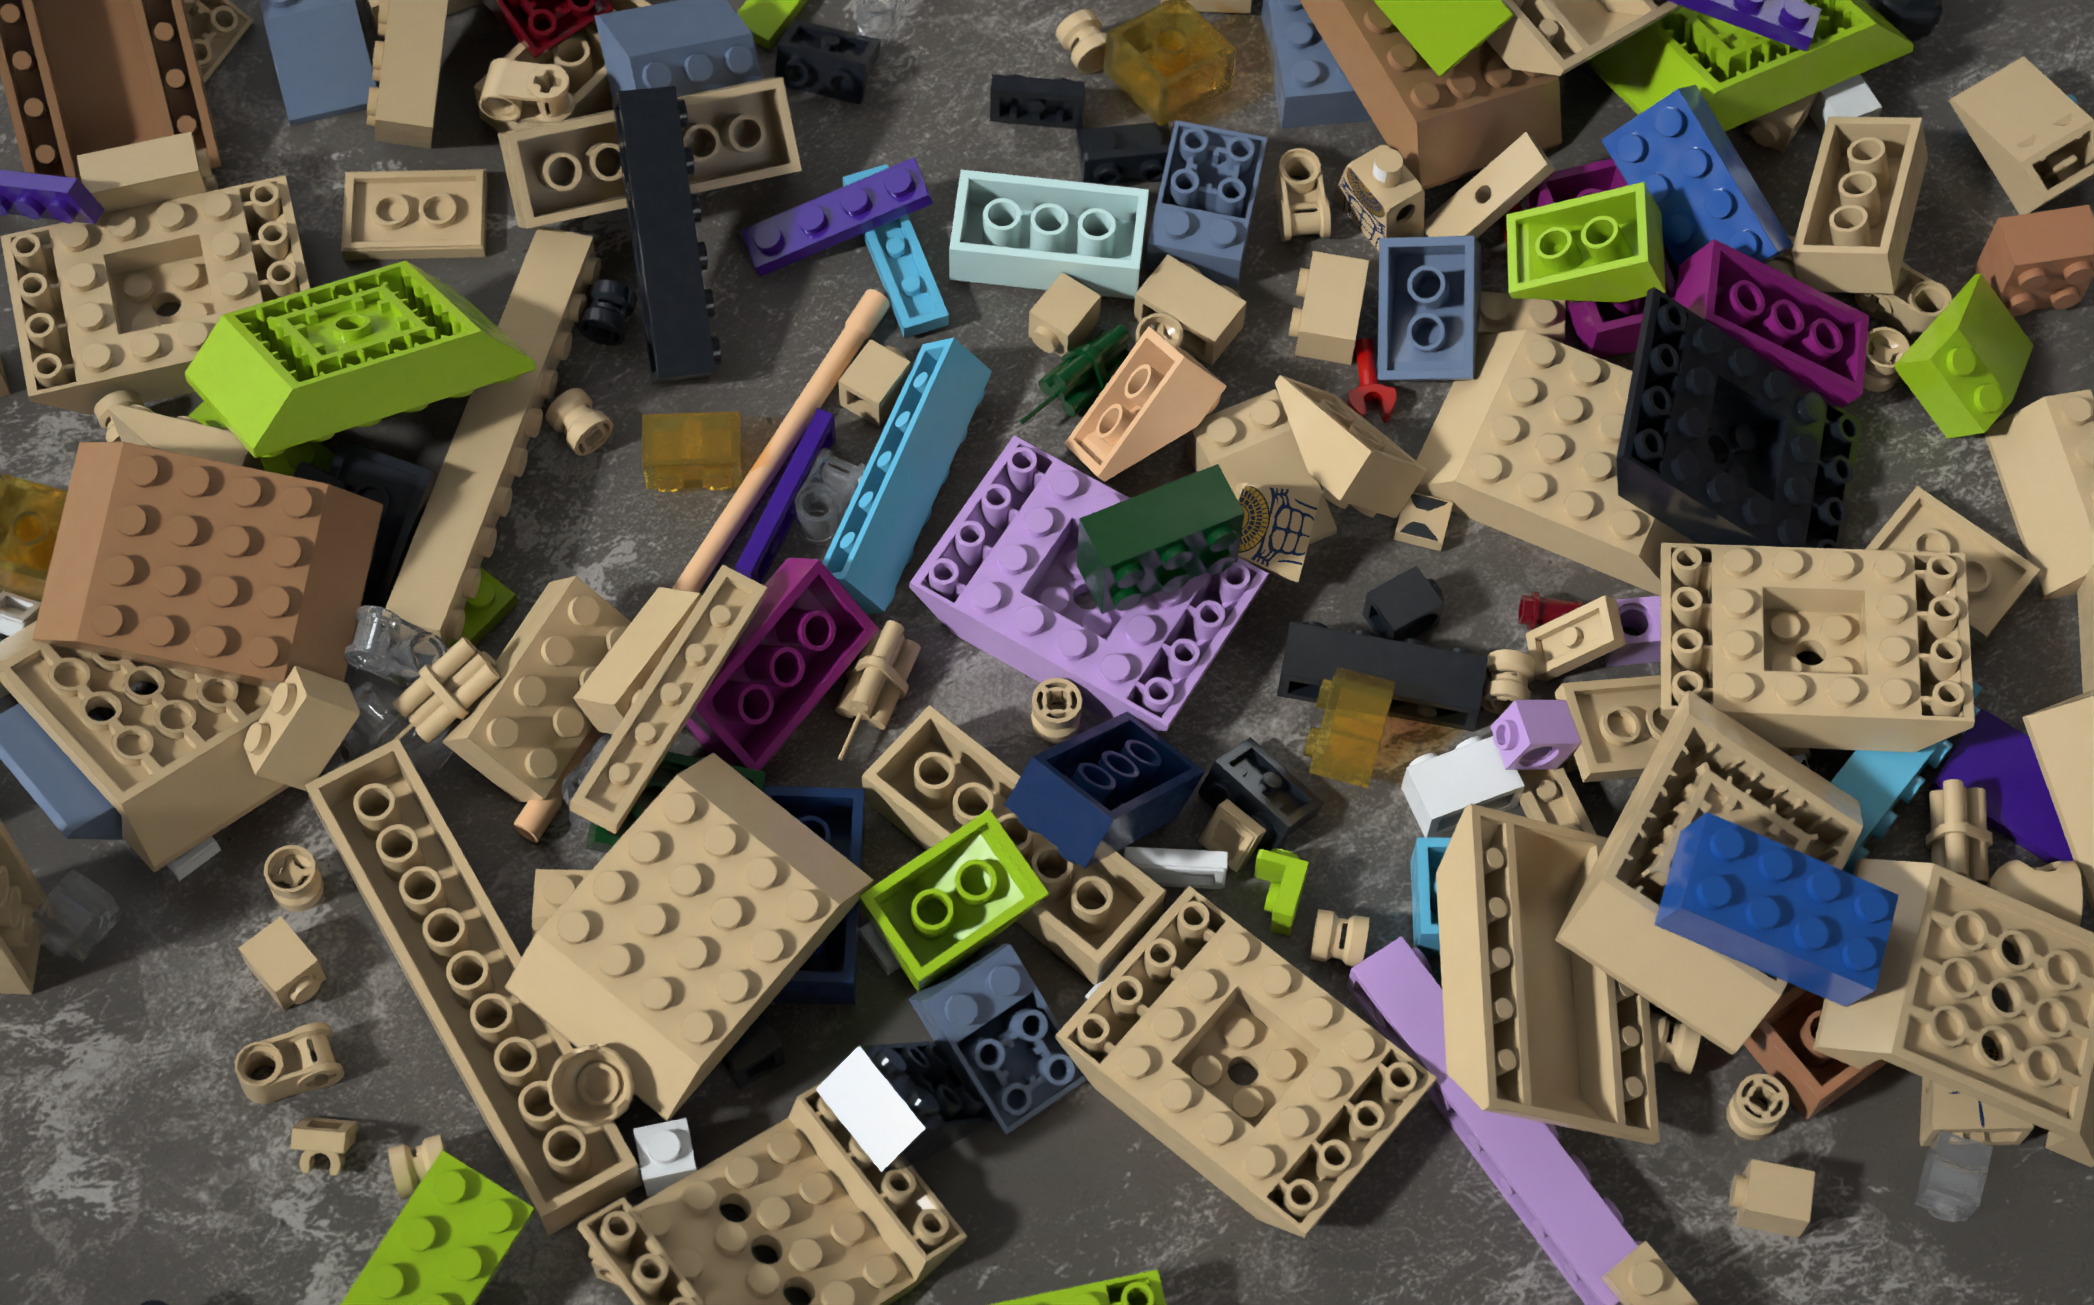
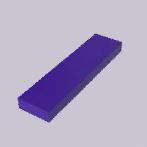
[735,408,836,584]

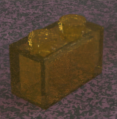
[642,411,743,492]
[1303,667,1396,788]

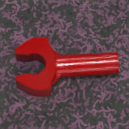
[1347,338,1397,423]

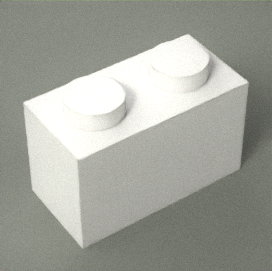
[1401,736,1525,837]

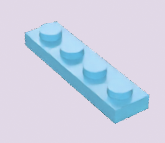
[843,164,949,338]

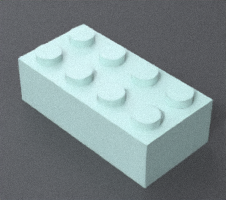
[949,170,1149,299]

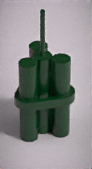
[1021,324,1130,424]

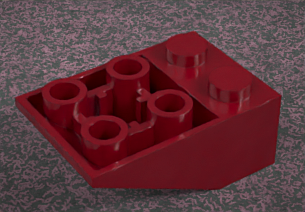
[482,0,613,58]

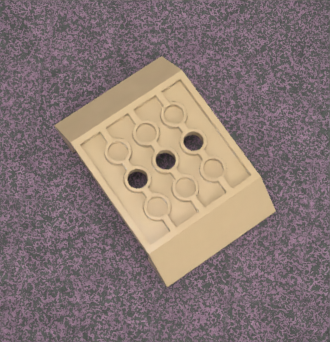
[0,621,290,872]
[1813,858,2094,1167]
[577,1081,967,1305]

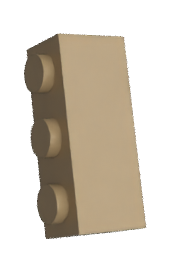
[573,587,702,735]

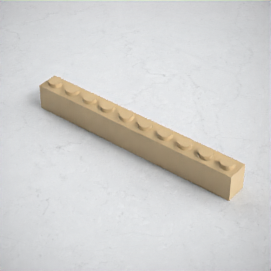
[382,226,601,656]

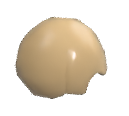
[547,1044,635,1127]

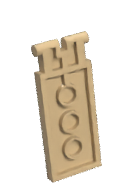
[1555,675,1812,782]

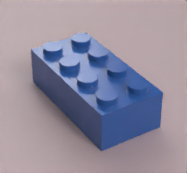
[1601,85,1793,268]
[1654,812,1899,1007]

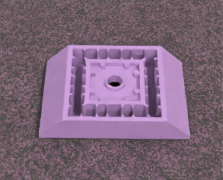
[909,435,1269,731]

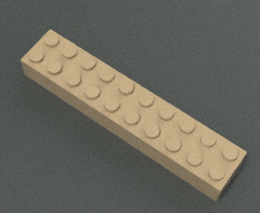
[305,738,643,1236]

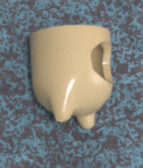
[1986,860,2083,927]

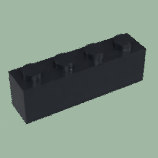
[1277,621,1488,732]

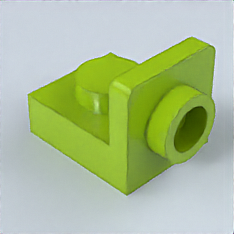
[1254,849,1309,936]

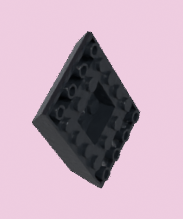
[1616,287,1862,549]

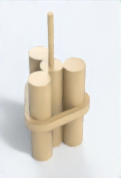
[835,620,921,761]
[392,637,500,743]
[1925,779,1993,885]

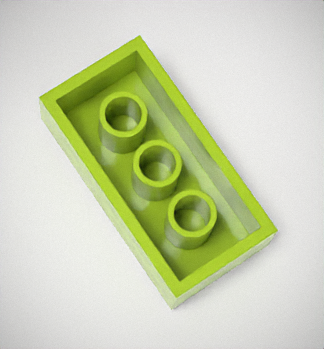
[340,1150,535,1305]

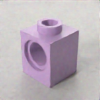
[1604,596,1660,667]
[1491,700,1581,770]

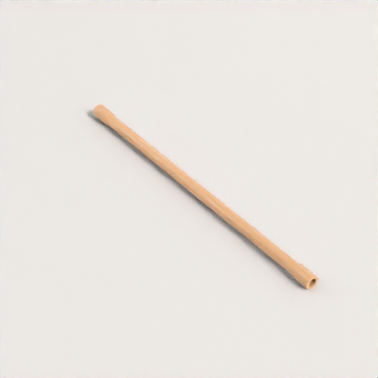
[512,289,890,843]

